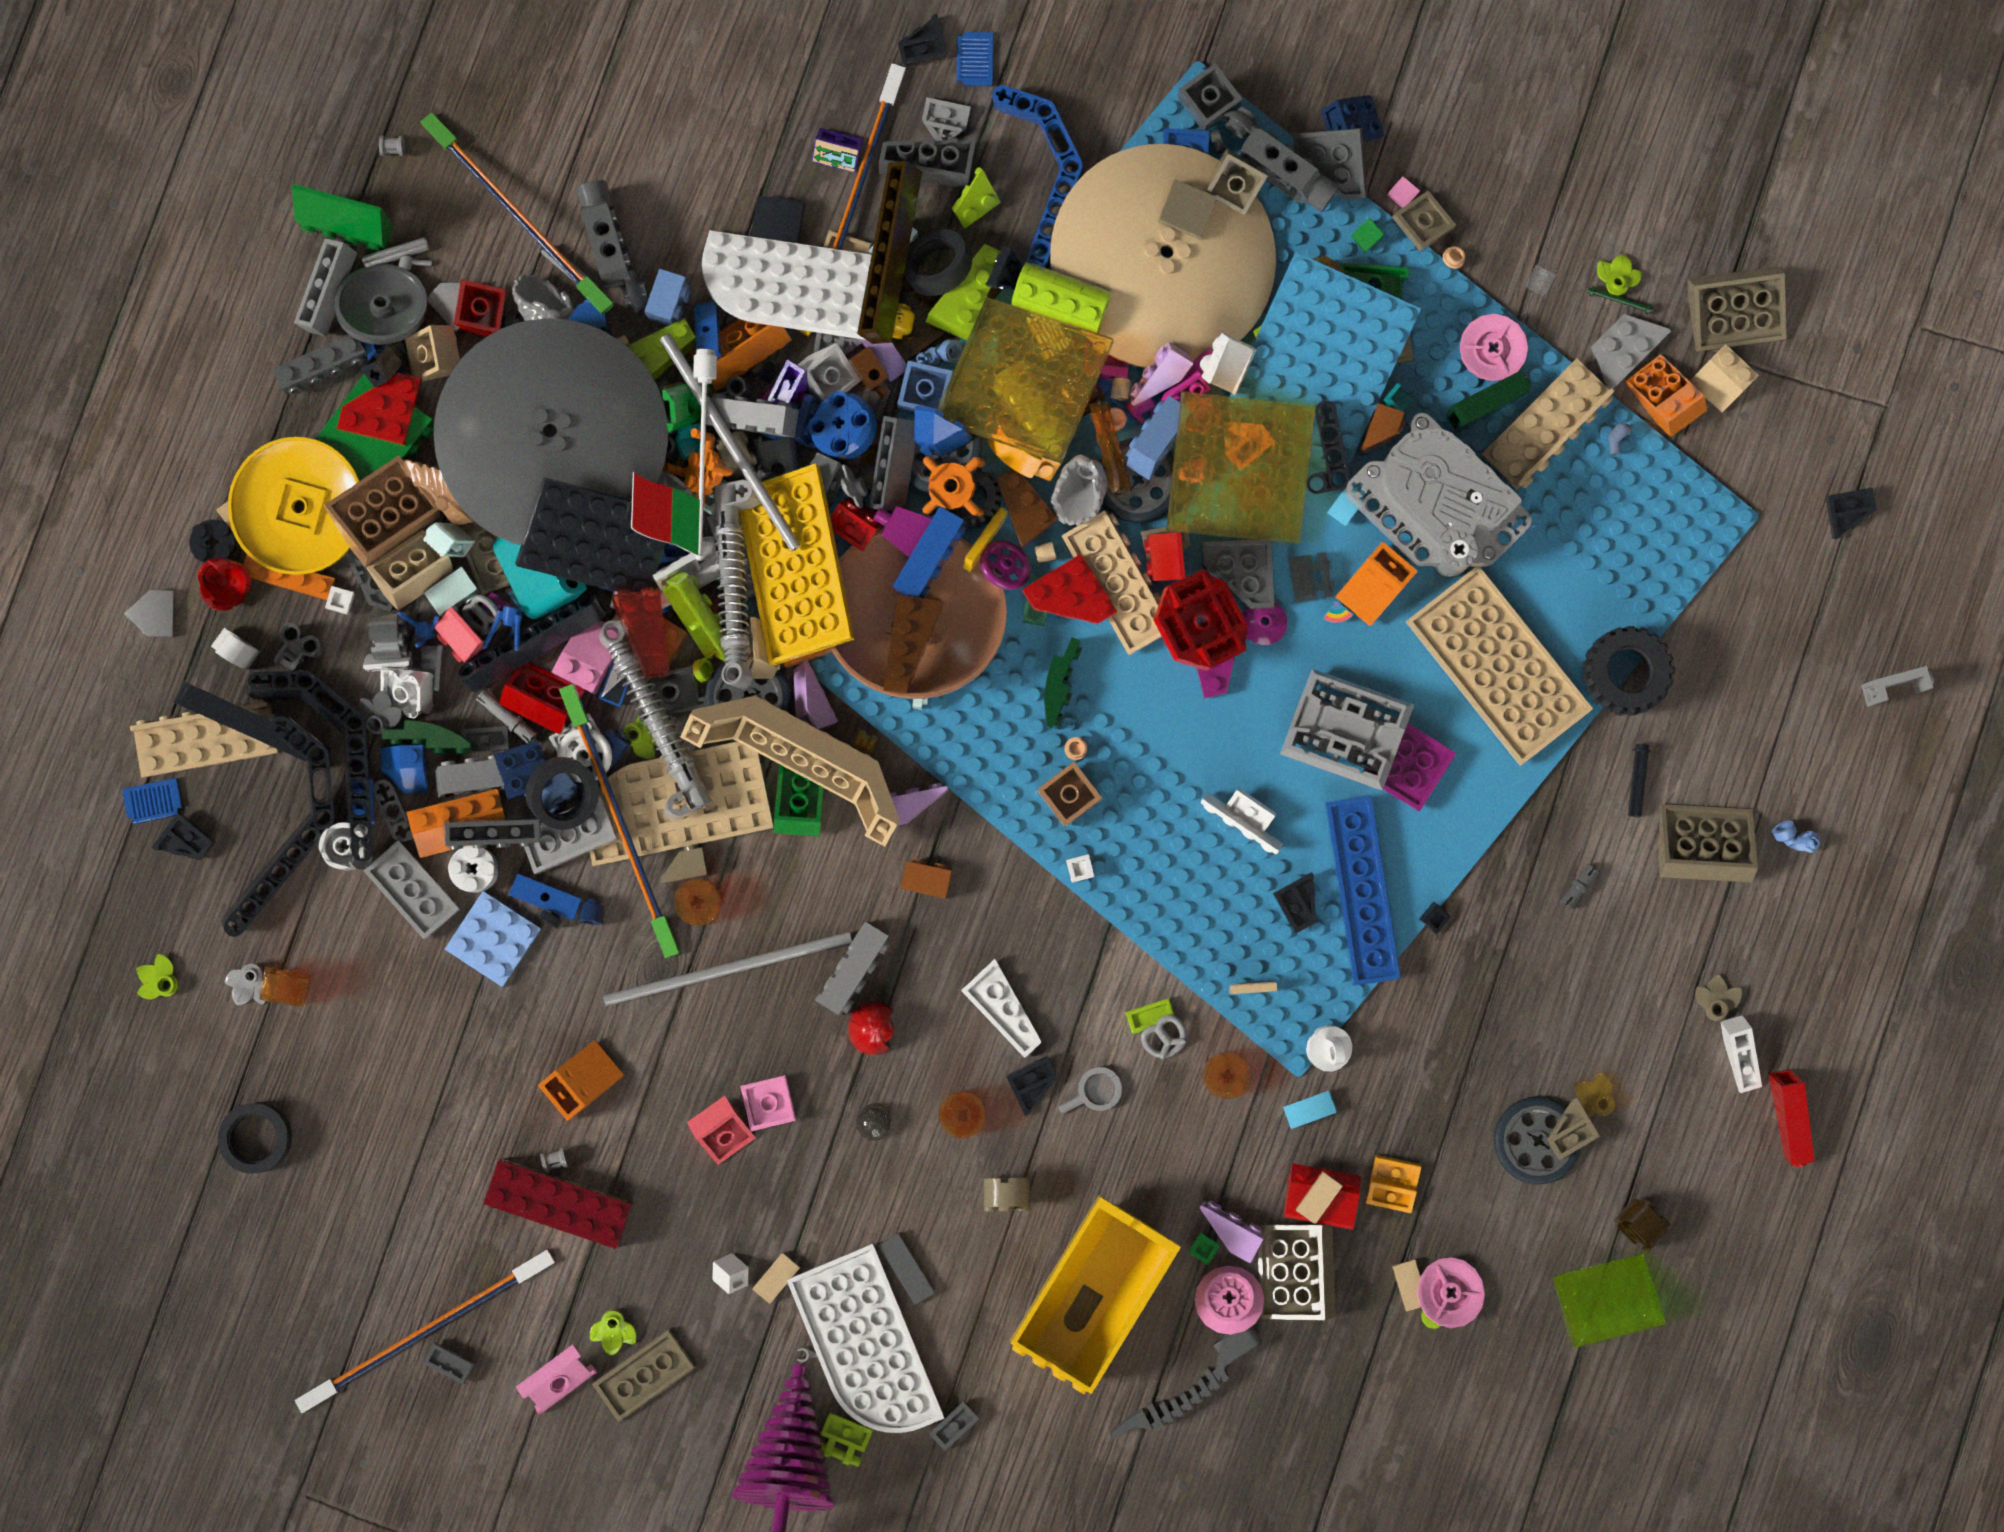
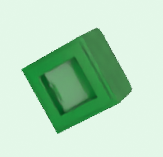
[1351,218,1384,253]

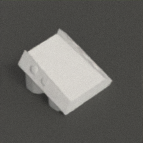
[1200,332,1257,395]
[381,667,434,718]

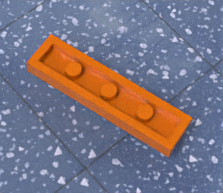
[243,554,336,600]

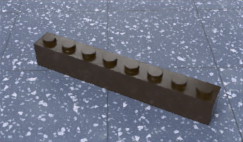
[857,161,922,344]

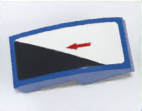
[599,660,629,707]

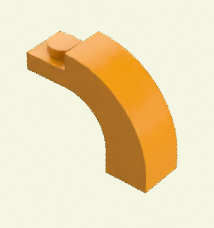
[985,415,1061,481]

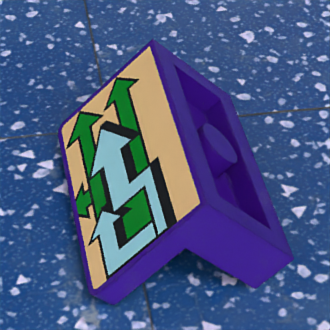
[812,128,864,173]

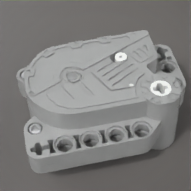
[1345,413,1532,577]

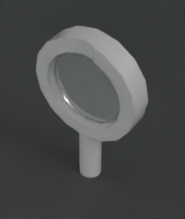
[1058,1067,1122,1115]

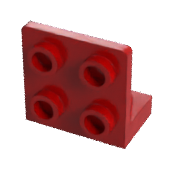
[830,497,884,552]

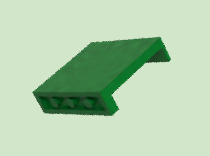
[315,374,434,481]

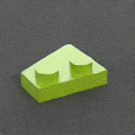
[952,167,1001,229]

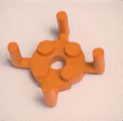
[663,428,733,508]
[922,456,985,517]

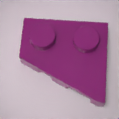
[1196,657,1234,699]

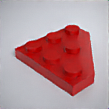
[337,373,422,446]
[1022,554,1117,625]

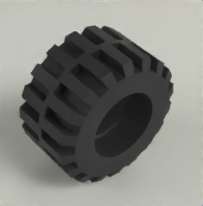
[945,468,1001,528]

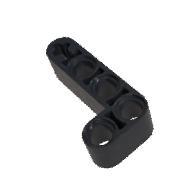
[1306,401,1350,494]

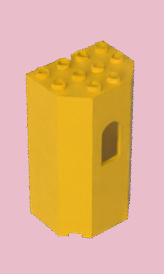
[1010,1195,1181,1395]

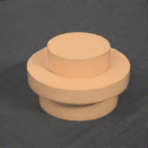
[1443,246,1465,269]
[1064,737,1088,760]

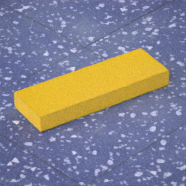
[963,507,1008,572]

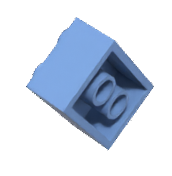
[1126,396,1192,480]

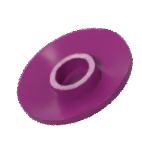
[1243,602,1287,646]

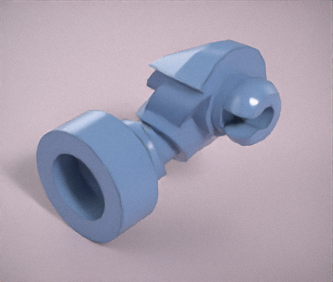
[916,339,963,367]
[1772,820,1820,853]

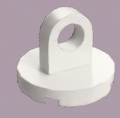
[1306,1025,1352,1072]

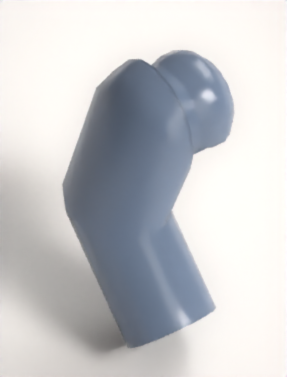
[1608,423,1632,455]

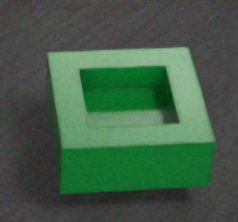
[1188,1233,1220,1265]

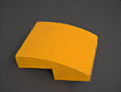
[1366,1154,1421,1213]

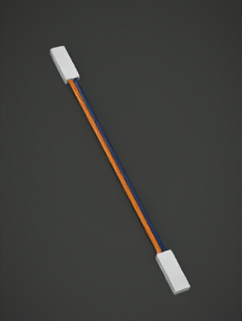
[832,64,906,250]
[294,1249,555,1413]

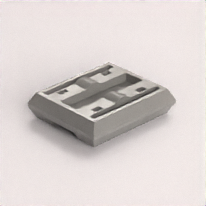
[1280,669,1414,791]

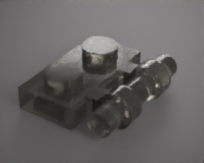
[1288,552,1335,604]

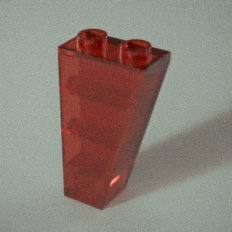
[612,588,669,678]

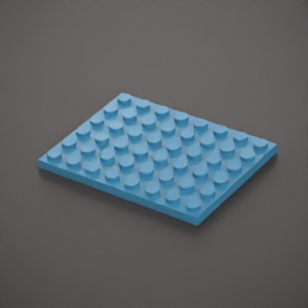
[1221,252,1421,477]

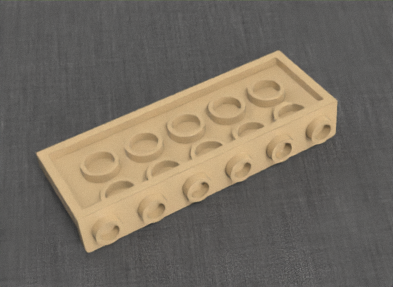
[1481,358,1615,491]
[1062,510,1162,655]
[130,699,279,778]

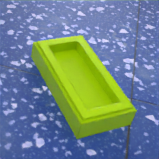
[1125,998,1175,1034]

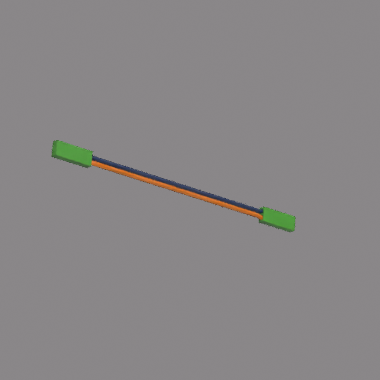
[420,112,614,315]
[559,684,680,958]

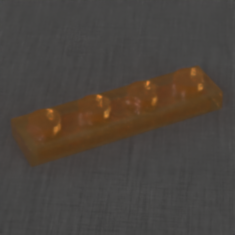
[1090,402,1131,493]

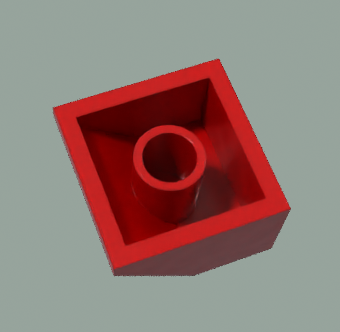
[453,279,506,338]

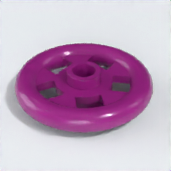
[980,540,1031,590]

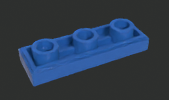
[694,300,721,358]
[509,874,583,921]

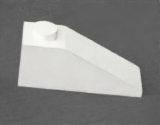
[1720,1016,1762,1093]

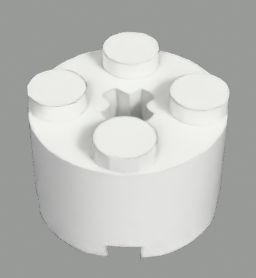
[319,823,366,870]
[448,845,498,893]

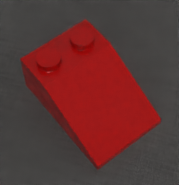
[1144,532,1185,581]

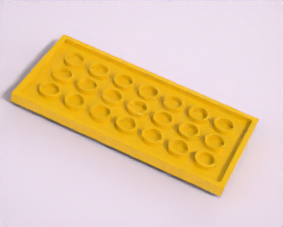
[738,463,855,666]

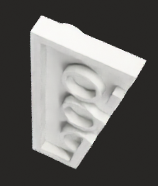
[961,959,1041,1058]

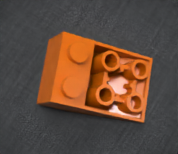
[1625,355,1707,437]
[1335,541,1418,626]
[538,1040,624,1121]

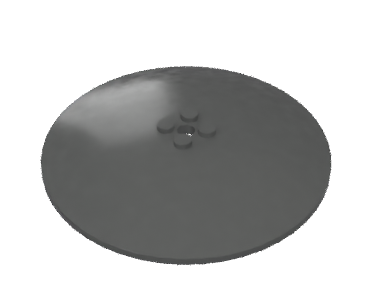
[434,318,668,546]

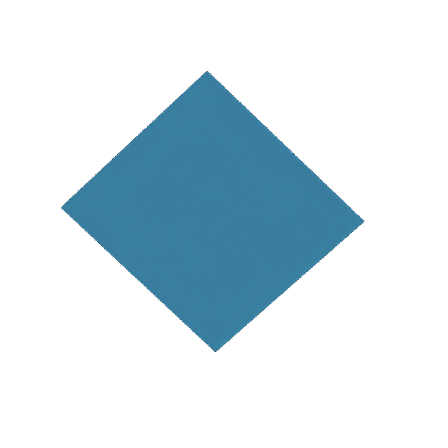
[741,61,1759,1077]

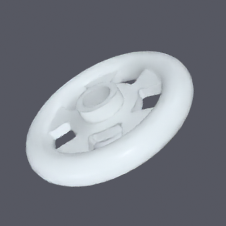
[557,728,612,783]

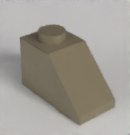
[661,844,709,884]

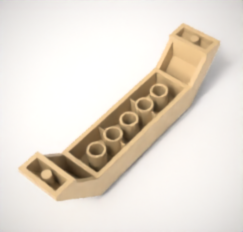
[680,696,900,847]

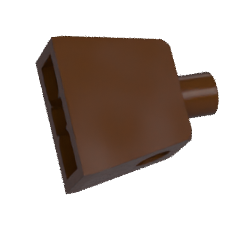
[849,346,893,399]

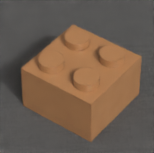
[1037,762,1102,828]

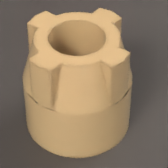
[1111,378,1131,401]
[1035,542,1057,563]

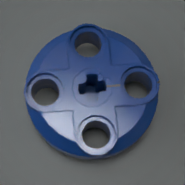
[808,391,877,460]

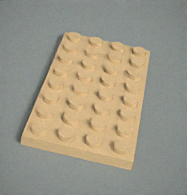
[1406,566,1593,766]

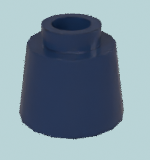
[578,899,604,926]

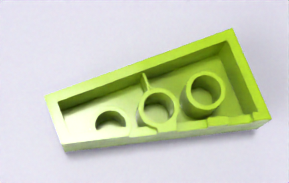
[627,318,696,380]

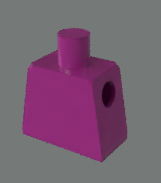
[873,506,932,557]

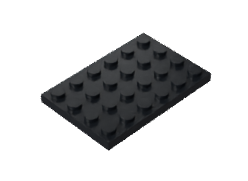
[515,477,666,599]

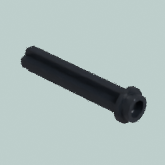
[1628,744,1651,818]

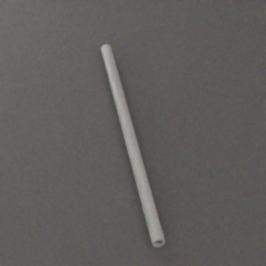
[660,334,801,552]
[603,932,852,1006]

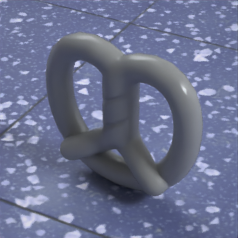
[462,595,502,636]
[1141,1014,1187,1059]

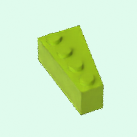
[926,244,1001,341]

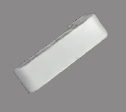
[211,628,260,670]

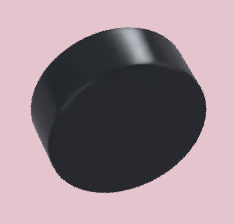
[539,910,562,929]

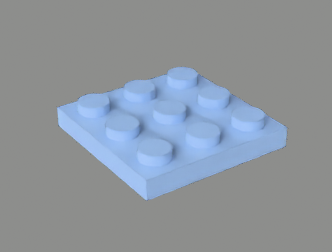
[445,891,541,987]

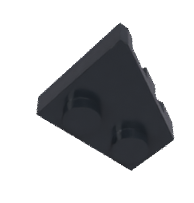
[898,14,947,67]
[986,247,1023,290]
[1826,488,1876,539]
[151,813,216,860]
[1006,1055,1058,1116]

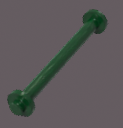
[1587,285,1653,315]

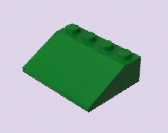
[292,184,394,252]

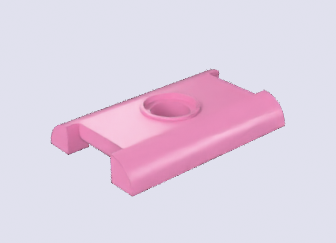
[516,1344,597,1414]

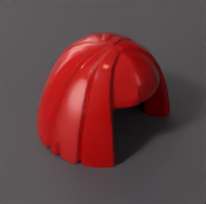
[197,558,251,611]
[848,1001,894,1055]

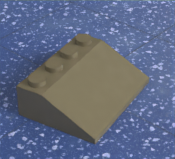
[1687,266,1787,352]
[1658,804,1758,882]
[1257,1224,1336,1320]

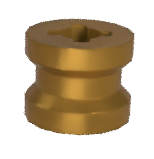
[852,729,878,756]

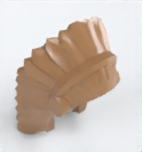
[404,460,475,526]

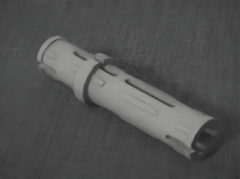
[476,689,538,744]

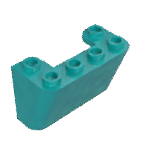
[492,537,587,619]

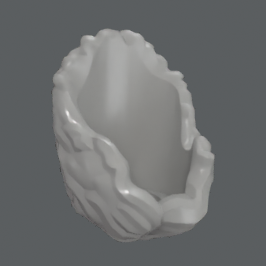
[512,274,574,321]
[1051,454,1107,526]

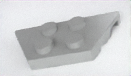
[1591,314,1671,390]

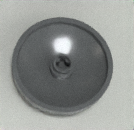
[334,264,428,345]

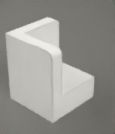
[713,1254,749,1294]

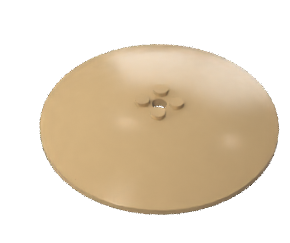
[1050,144,1276,368]

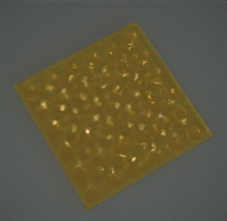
[937,297,1114,464]
[1166,392,1315,544]

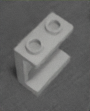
[1861,666,1934,707]

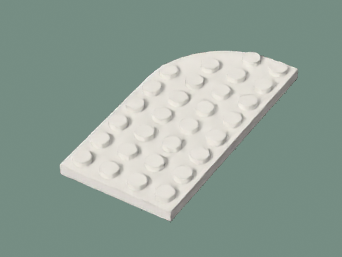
[702,230,871,340]
[787,1244,944,1433]

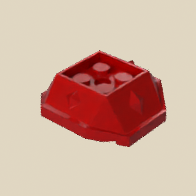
[1153,569,1248,671]

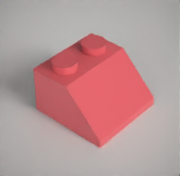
[435,607,489,663]
[687,1096,756,1165]

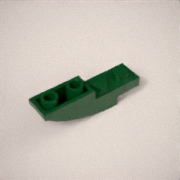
[1044,637,1082,731]
[382,720,478,754]

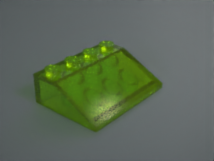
[1552,1254,1666,1348]

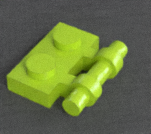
[818,1412,873,1467]

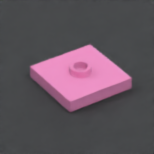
[740,1075,796,1131]

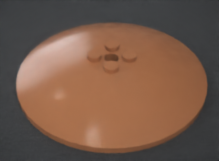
[830,529,1007,699]

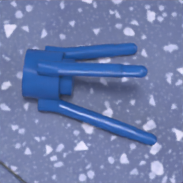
[482,606,522,651]
[398,611,439,647]

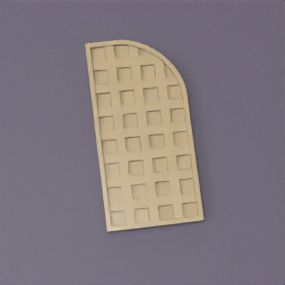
[590,742,774,867]

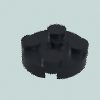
[189,519,237,563]

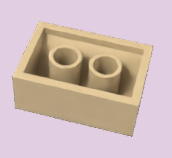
[367,530,454,611]

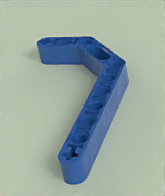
[992,85,1083,269]

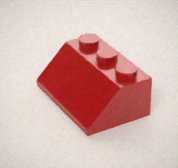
[499,662,586,735]
[1284,1163,1361,1230]

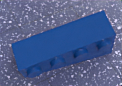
[893,507,966,599]

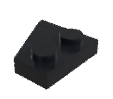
[1273,872,1316,934]

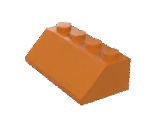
[689,318,791,391]
[407,789,506,858]

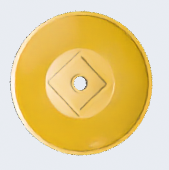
[228,437,360,575]

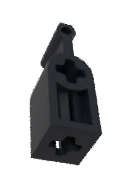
[361,340,408,387]

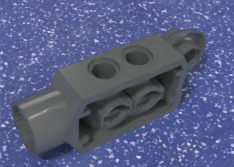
[1222,107,1340,213]
[576,180,649,314]

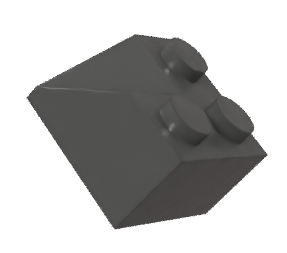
[1177,63,1243,131]

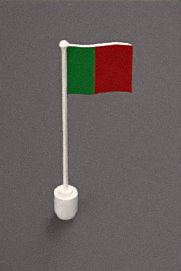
[631,349,717,560]

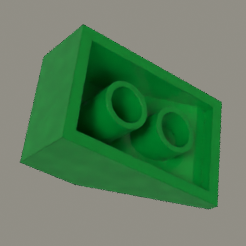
[773,764,824,837]

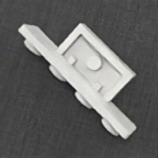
[640,553,720,616]
[1201,787,1283,854]

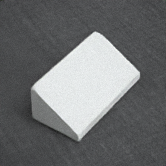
[363,651,413,672]

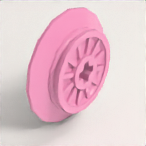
[1459,314,1528,382]
[1417,1257,1485,1328]
[1194,1266,1264,1335]

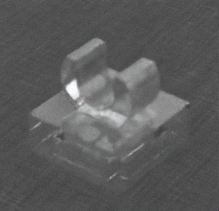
[1525,265,1556,296]

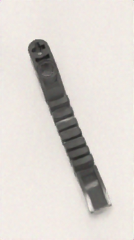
[1110,1326,1262,1440]

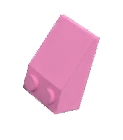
[552,621,627,695]

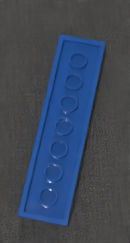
[1325,796,1400,986]

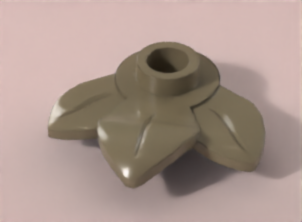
[1695,975,1742,1021]

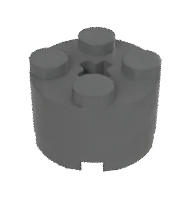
[369,612,409,660]

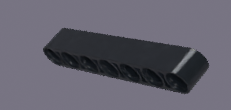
[458,593,606,692]
[173,681,331,761]

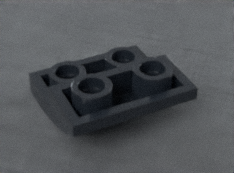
[750,196,806,244]

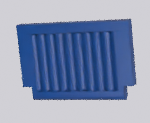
[956,32,993,87]
[122,778,183,824]

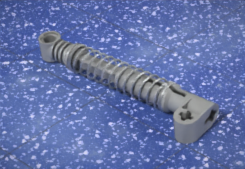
[714,480,761,689]
[599,620,713,820]

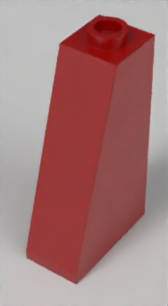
[1768,1069,1815,1167]

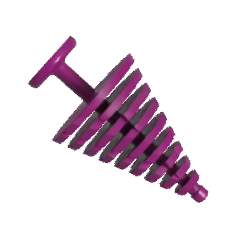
[731,1363,834,1532]

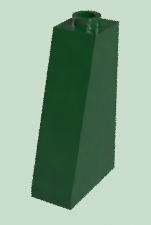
[1445,371,1532,434]

